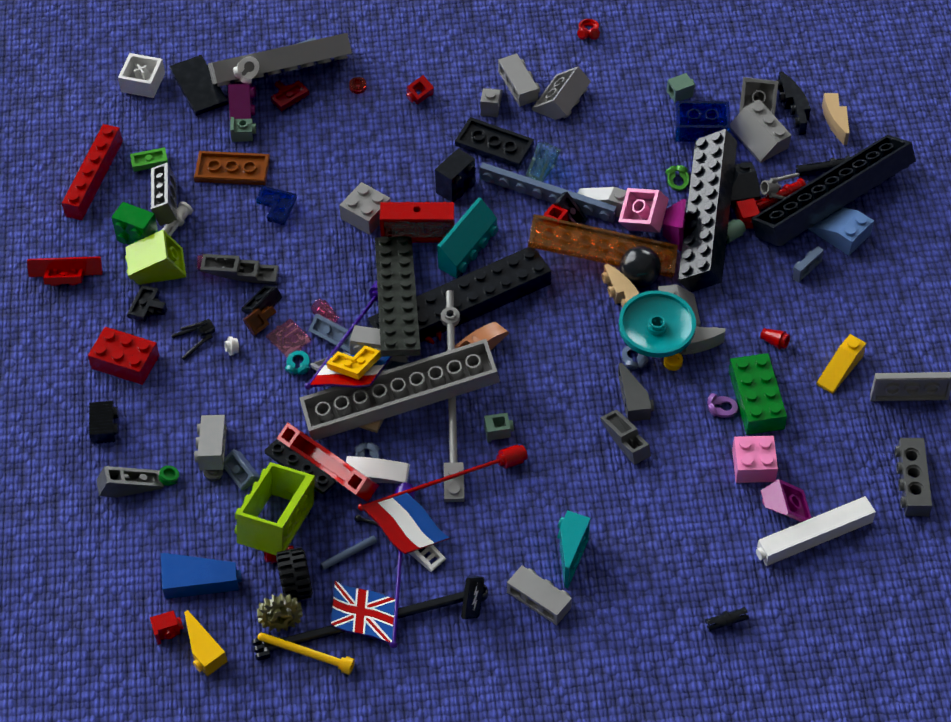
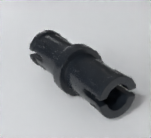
[705,607,749,632]

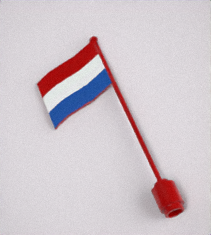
[358,444,528,554]

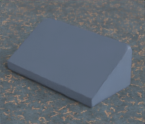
[224,449,260,490]

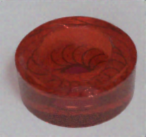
[349,77,367,94]

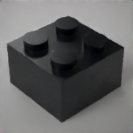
[435,148,476,202]

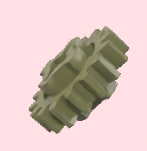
[257,593,303,632]

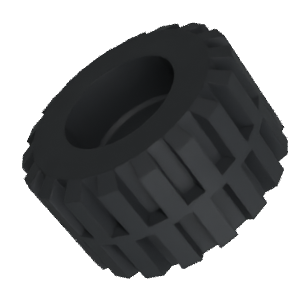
[276,547,313,601]

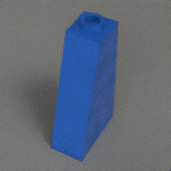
[161,553,242,599]

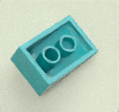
[557,510,591,588]

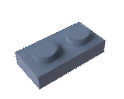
[793,246,824,283]

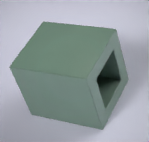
[667,73,695,103]

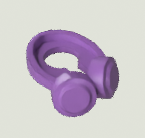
[707,393,738,418]

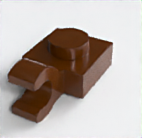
[243,306,276,335]

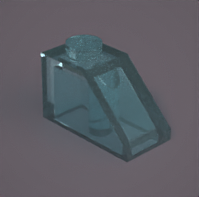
[526,142,561,182]

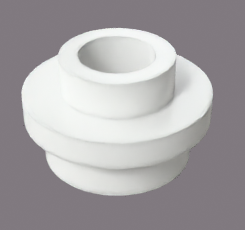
[224,336,239,356]

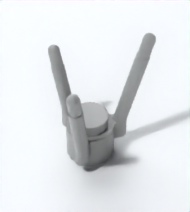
[760,173,800,200]

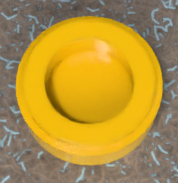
[663,353,683,371]

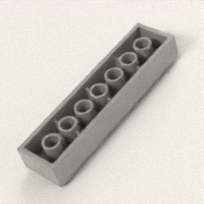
[208,33,352,87]

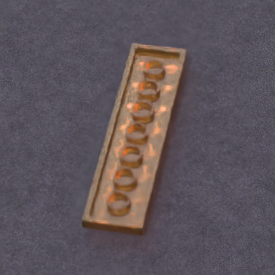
[528,214,678,278]

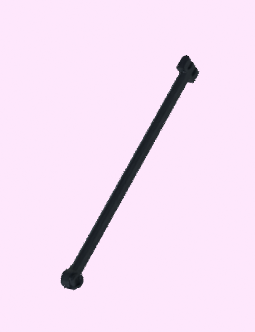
[252,584,488,661]

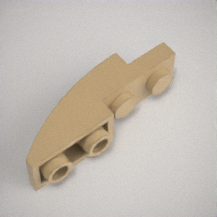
[602,264,640,308]

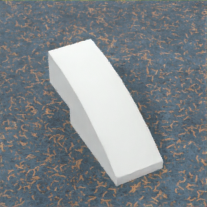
[346,456,410,483]

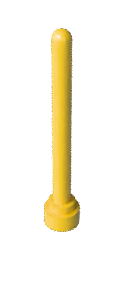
[258,633,355,675]

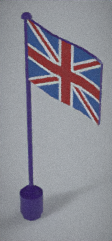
[331,483,415,648]

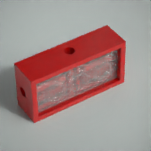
[380,202,455,243]

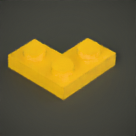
[326,346,381,380]

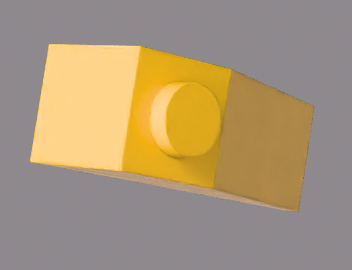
[816,334,866,394]
[184,610,227,676]

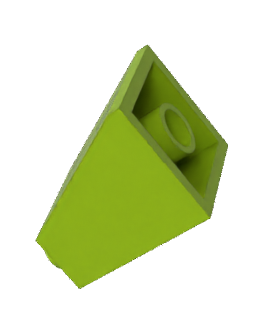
[125,230,186,285]

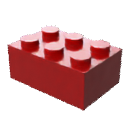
[88,326,160,385]

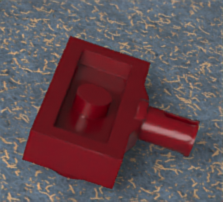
[271,80,309,112]

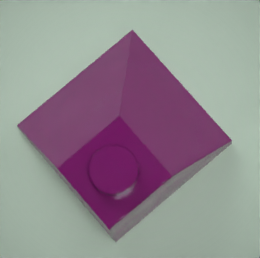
[661,199,686,251]
[761,479,812,522]

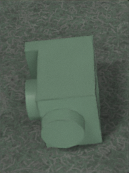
[230,117,257,142]
[484,413,514,443]

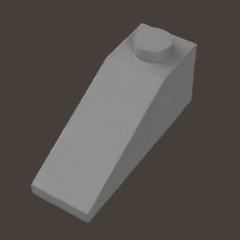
[578,187,627,217]

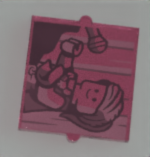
[266,319,311,357]

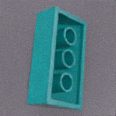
[437,197,498,278]

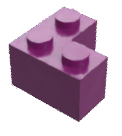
[228,83,256,120]

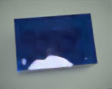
[675,101,730,142]

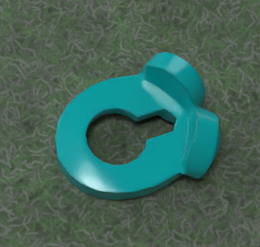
[285,351,310,375]

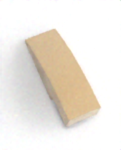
[822,93,849,145]

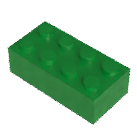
[728,353,787,435]

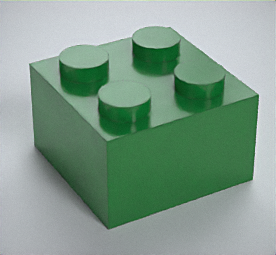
[111,202,158,245]

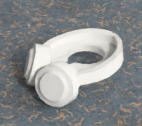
[233,56,259,84]

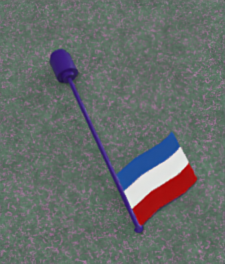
[305,280,392,390]

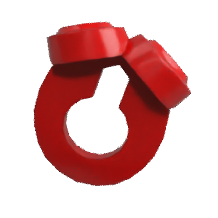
[577,19,600,40]

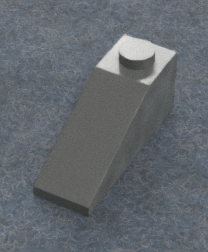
[618,363,654,422]
[96,466,164,497]

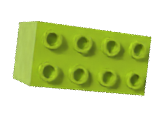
[235,462,315,555]

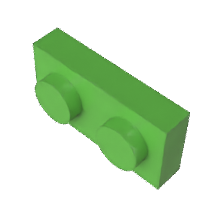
[130,147,168,172]

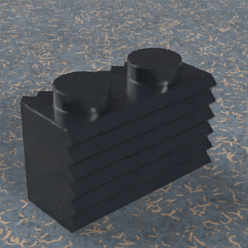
[89,400,119,444]

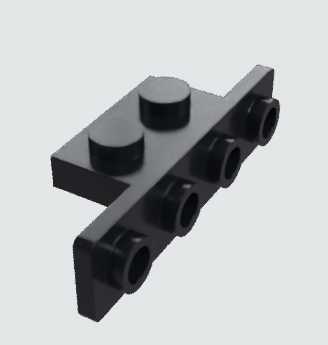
[264,440,336,494]

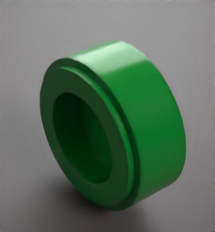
[158,466,179,486]

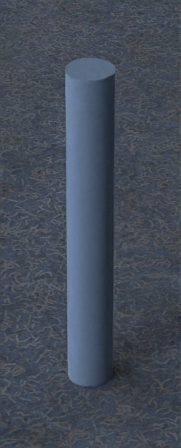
[320,535,377,570]

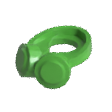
[665,165,689,191]

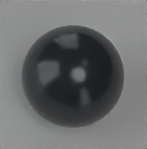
[619,246,661,288]

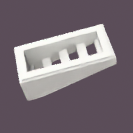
[409,545,446,572]

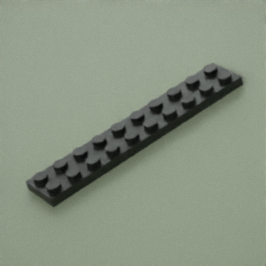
[375,236,420,357]

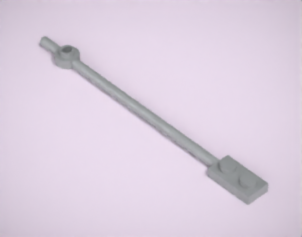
[441,290,464,502]

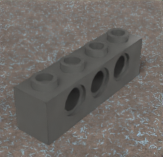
[151,162,177,226]
[895,438,932,517]

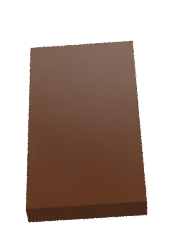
[194,151,270,185]

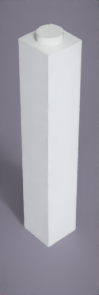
[756,496,876,566]

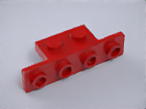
[27,256,103,286]

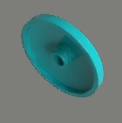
[619,291,696,358]

